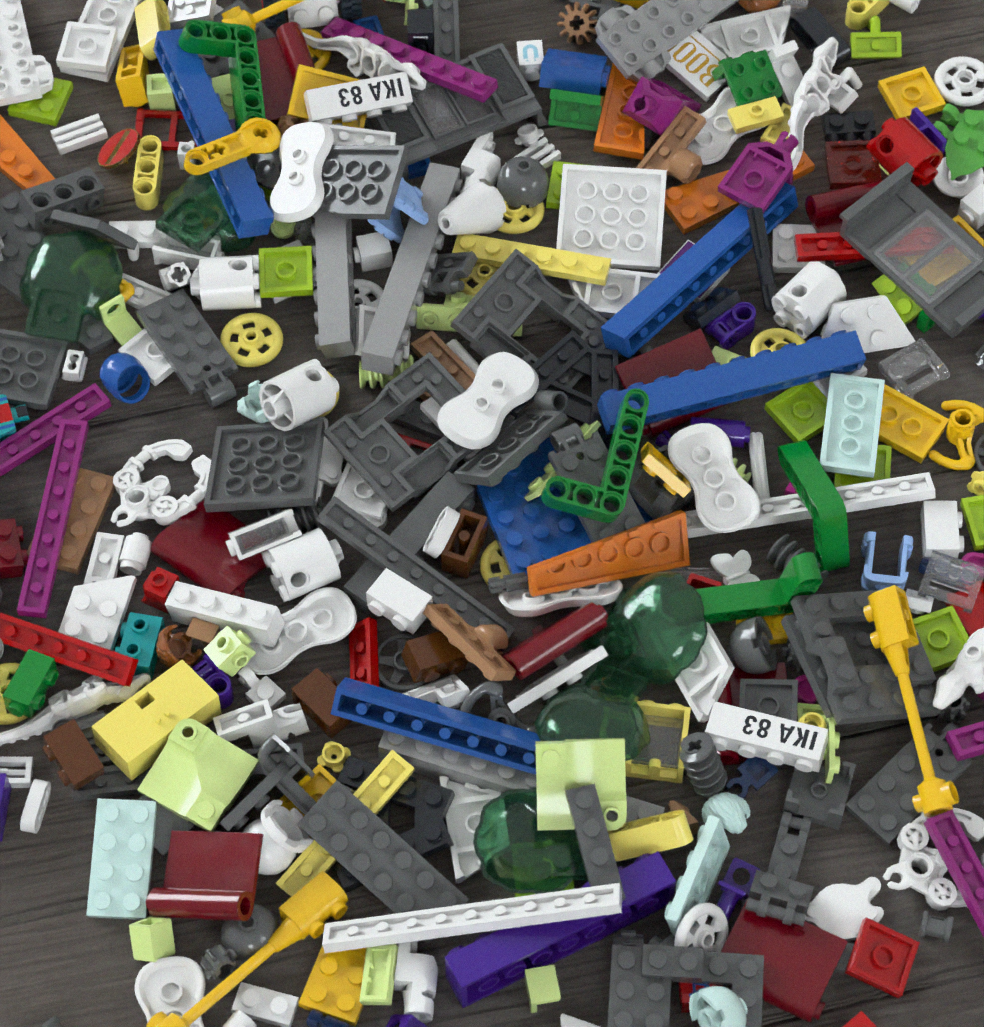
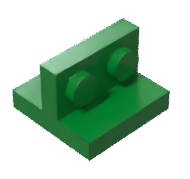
[548,89,605,131]

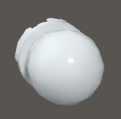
[242,800,314,875]

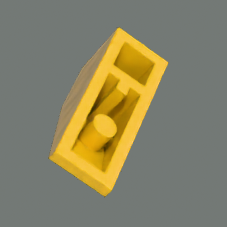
[115,44,149,107]

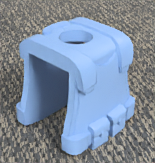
[368,177,429,243]
[861,531,913,591]

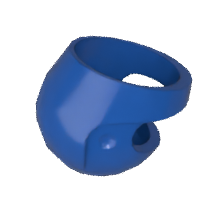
[99,353,150,404]

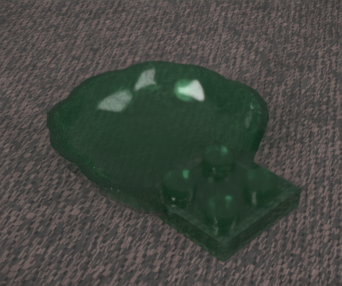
[156,172,256,253]
[19,230,123,343]
[581,571,708,687]
[534,661,651,761]
[473,787,588,894]

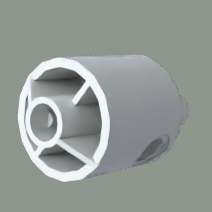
[190,255,262,311]
[772,261,847,339]
[259,359,339,431]
[261,528,344,602]

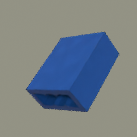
[539,48,611,95]

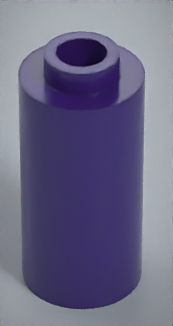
[690,417,750,448]

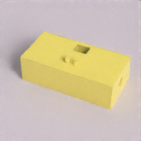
[91,660,221,781]

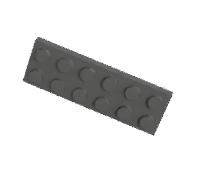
[297,780,469,944]

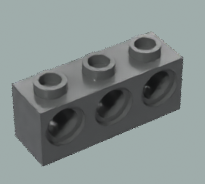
[20,167,105,230]

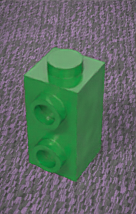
[3,649,59,719]

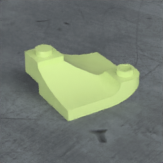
[137,718,259,832]
[535,738,627,830]

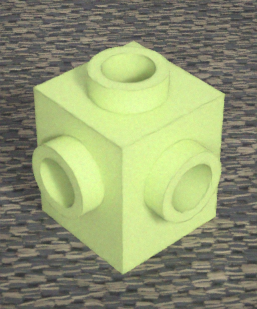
[204,625,256,677]

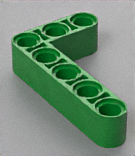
[178,20,266,137]
[541,388,649,523]
[777,440,850,572]
[669,552,823,627]

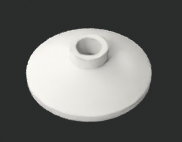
[933,157,984,198]

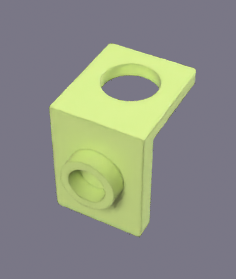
[99,294,142,347]

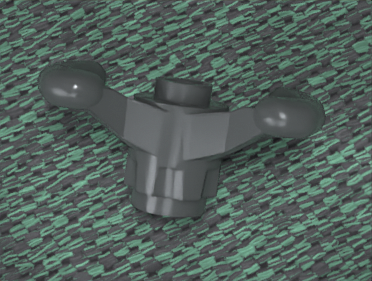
[460,681,541,734]

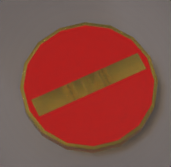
[97,128,140,169]

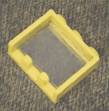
[599,696,691,784]

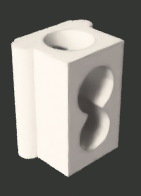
[177,140,197,170]
[62,349,88,382]

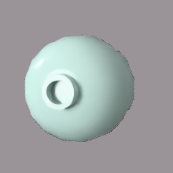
[689,986,747,1027]

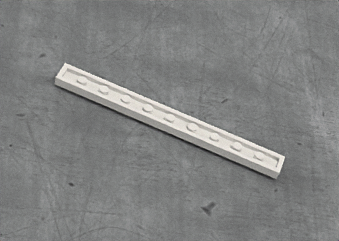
[685,472,935,538]
[322,883,622,953]

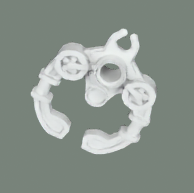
[111,439,211,527]
[883,808,984,911]

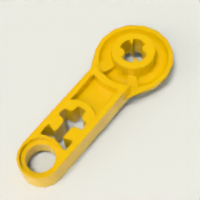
[184,117,281,175]

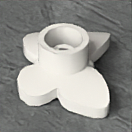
[710,550,760,585]

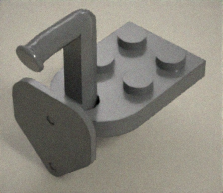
[220,733,355,832]

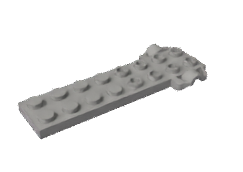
[595,0,739,83]

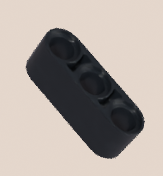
[789,6,851,68]

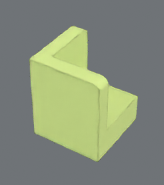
[146,73,176,111]
[129,916,176,962]
[525,965,561,1013]

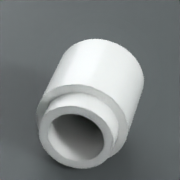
[119,532,152,576]

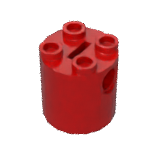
[866,117,943,187]

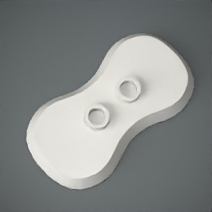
[688,86,765,165]
[270,122,333,223]
[437,352,539,450]
[668,423,760,533]
[499,580,623,617]
[246,587,357,675]
[135,956,205,1027]

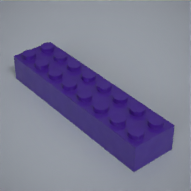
[445,851,676,1009]

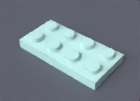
[820,373,885,478]
[86,798,158,920]
[665,815,730,947]

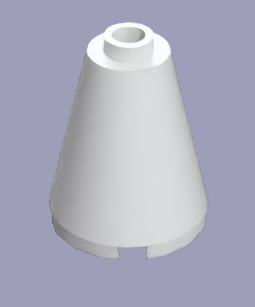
[438,182,506,235]

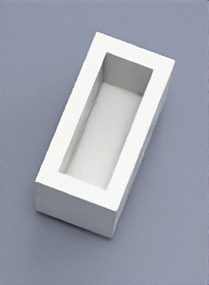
[920,500,964,563]
[366,568,433,634]

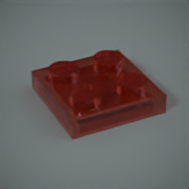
[824,140,882,189]

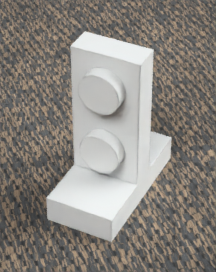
[768,40,803,106]

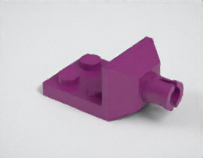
[622,76,702,136]
[718,131,799,214]

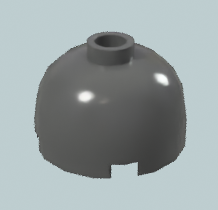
[497,156,549,208]
[726,616,778,675]
[221,904,279,964]

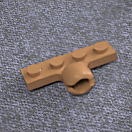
[636,106,707,184]
[411,330,475,401]
[423,604,516,682]

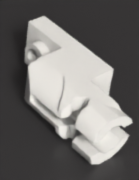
[460,128,501,193]
[213,699,309,748]
[394,941,439,1023]

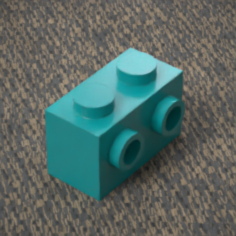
[115,612,165,680]

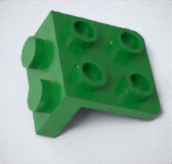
[711,49,783,106]

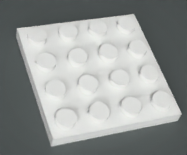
[556,164,667,271]

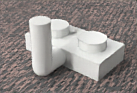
[827,67,862,114]
[108,221,162,261]

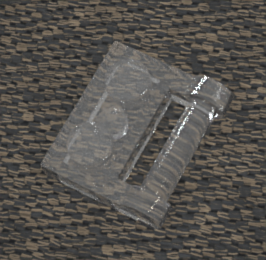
[878,338,950,399]
[917,550,984,614]

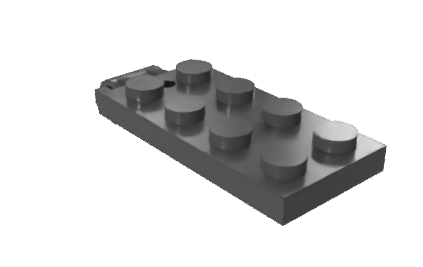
[136,289,238,408]
[453,390,568,487]
[548,423,645,543]
[845,722,972,847]

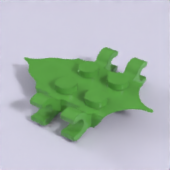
[934,103,984,180]

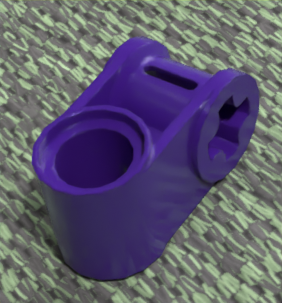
[705,302,756,350]
[192,654,234,709]

